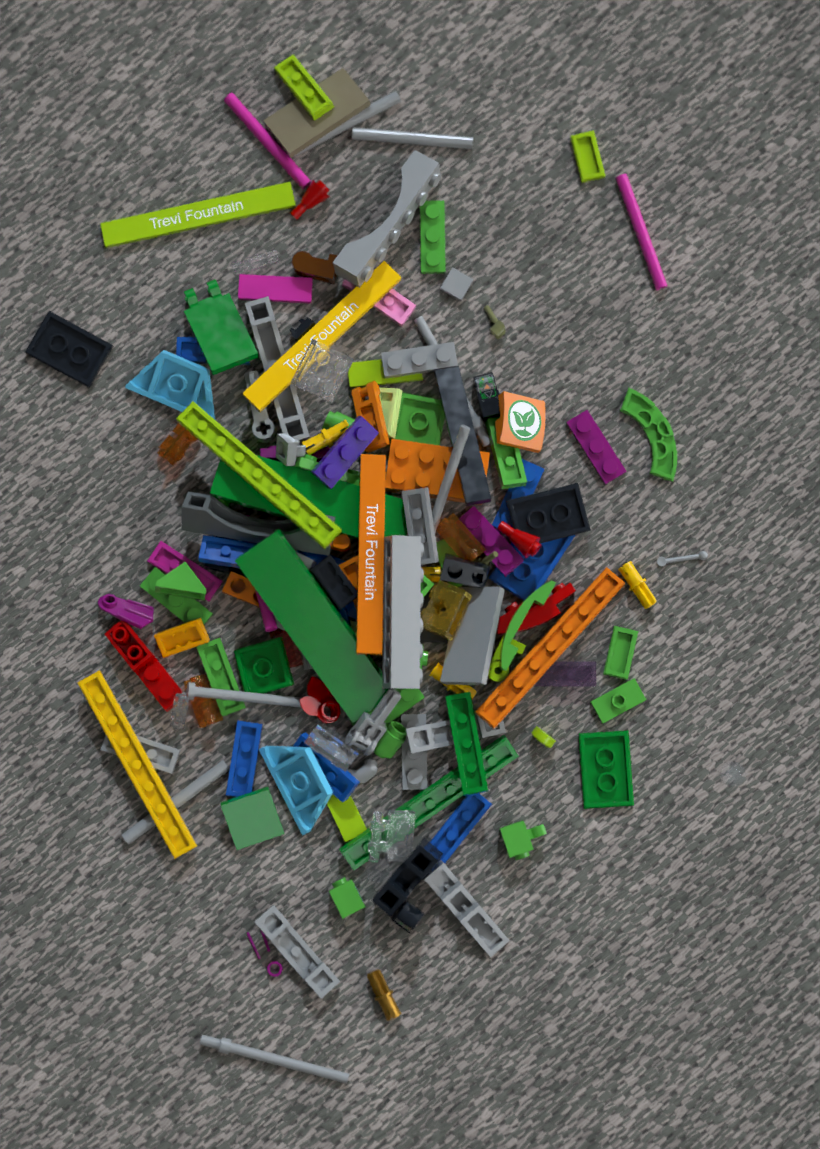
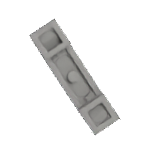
[405,714,506,754]
[254,905,340,999]

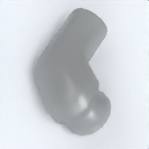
[345,758,378,783]

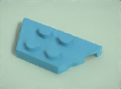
[125,350,215,419]
[259,746,333,835]

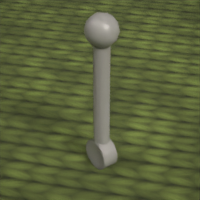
[657,551,708,567]

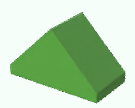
[155,562,206,601]

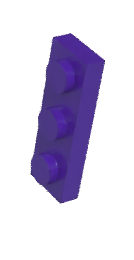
[311,416,379,489]

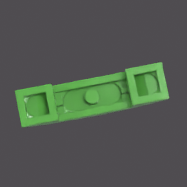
[500,580,556,672]

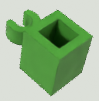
[499,820,547,860]

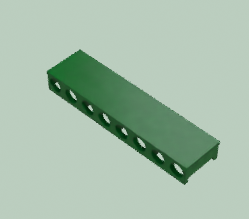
[210,455,407,540]
[235,529,388,722]

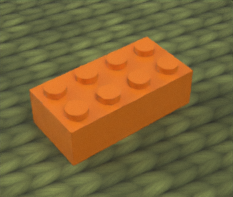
[385,439,490,505]

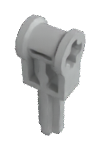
[244,371,276,443]
[345,689,401,756]

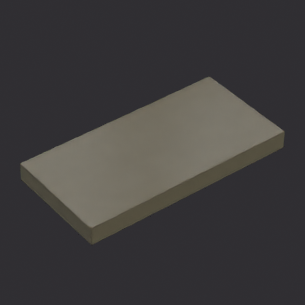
[263,68,371,158]

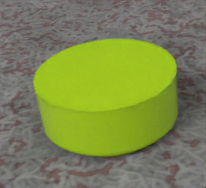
[531,726,556,748]

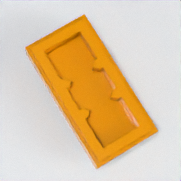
[154,617,210,658]

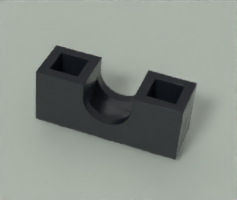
[371,838,443,917]

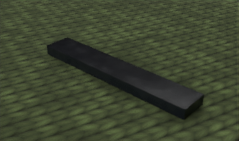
[434,366,491,506]

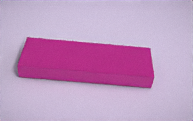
[238,274,313,304]
[147,541,223,602]

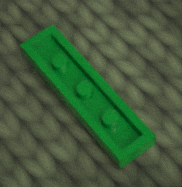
[445,692,489,796]

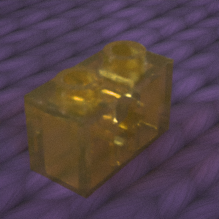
[420,580,472,641]

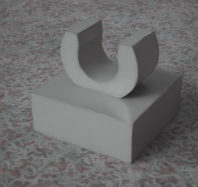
[276,433,306,466]

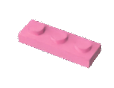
[342,280,416,327]

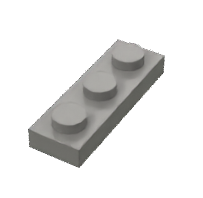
[381,342,458,379]
[402,487,439,564]
[401,714,428,790]
[101,735,181,774]

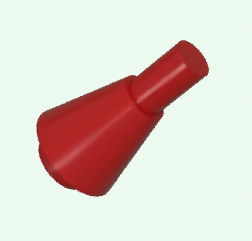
[291,180,330,219]
[497,521,541,558]

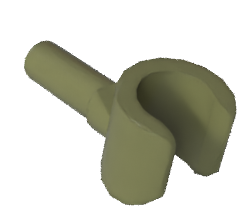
[484,305,506,339]
[473,551,498,566]

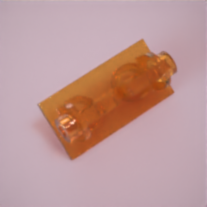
[157,423,198,466]
[436,513,486,561]
[183,674,224,729]

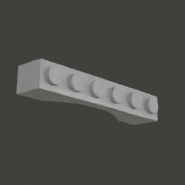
[333,150,441,288]
[245,296,310,445]

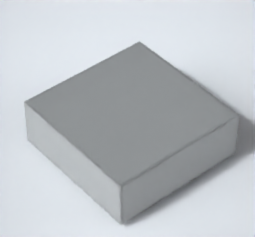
[440,267,474,301]

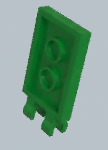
[184,279,258,375]

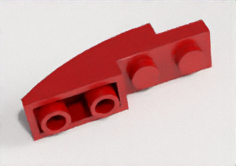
[496,582,576,635]
[104,620,186,712]

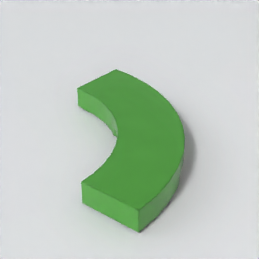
[620,388,677,482]

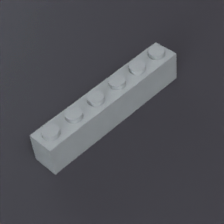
[383,535,424,689]

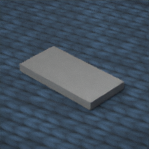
[440,587,504,685]

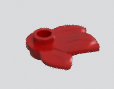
[299,677,340,724]

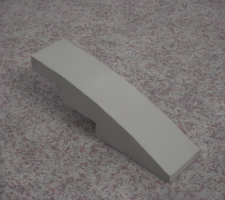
[424,860,510,957]

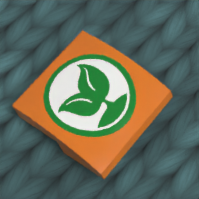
[495,391,545,453]

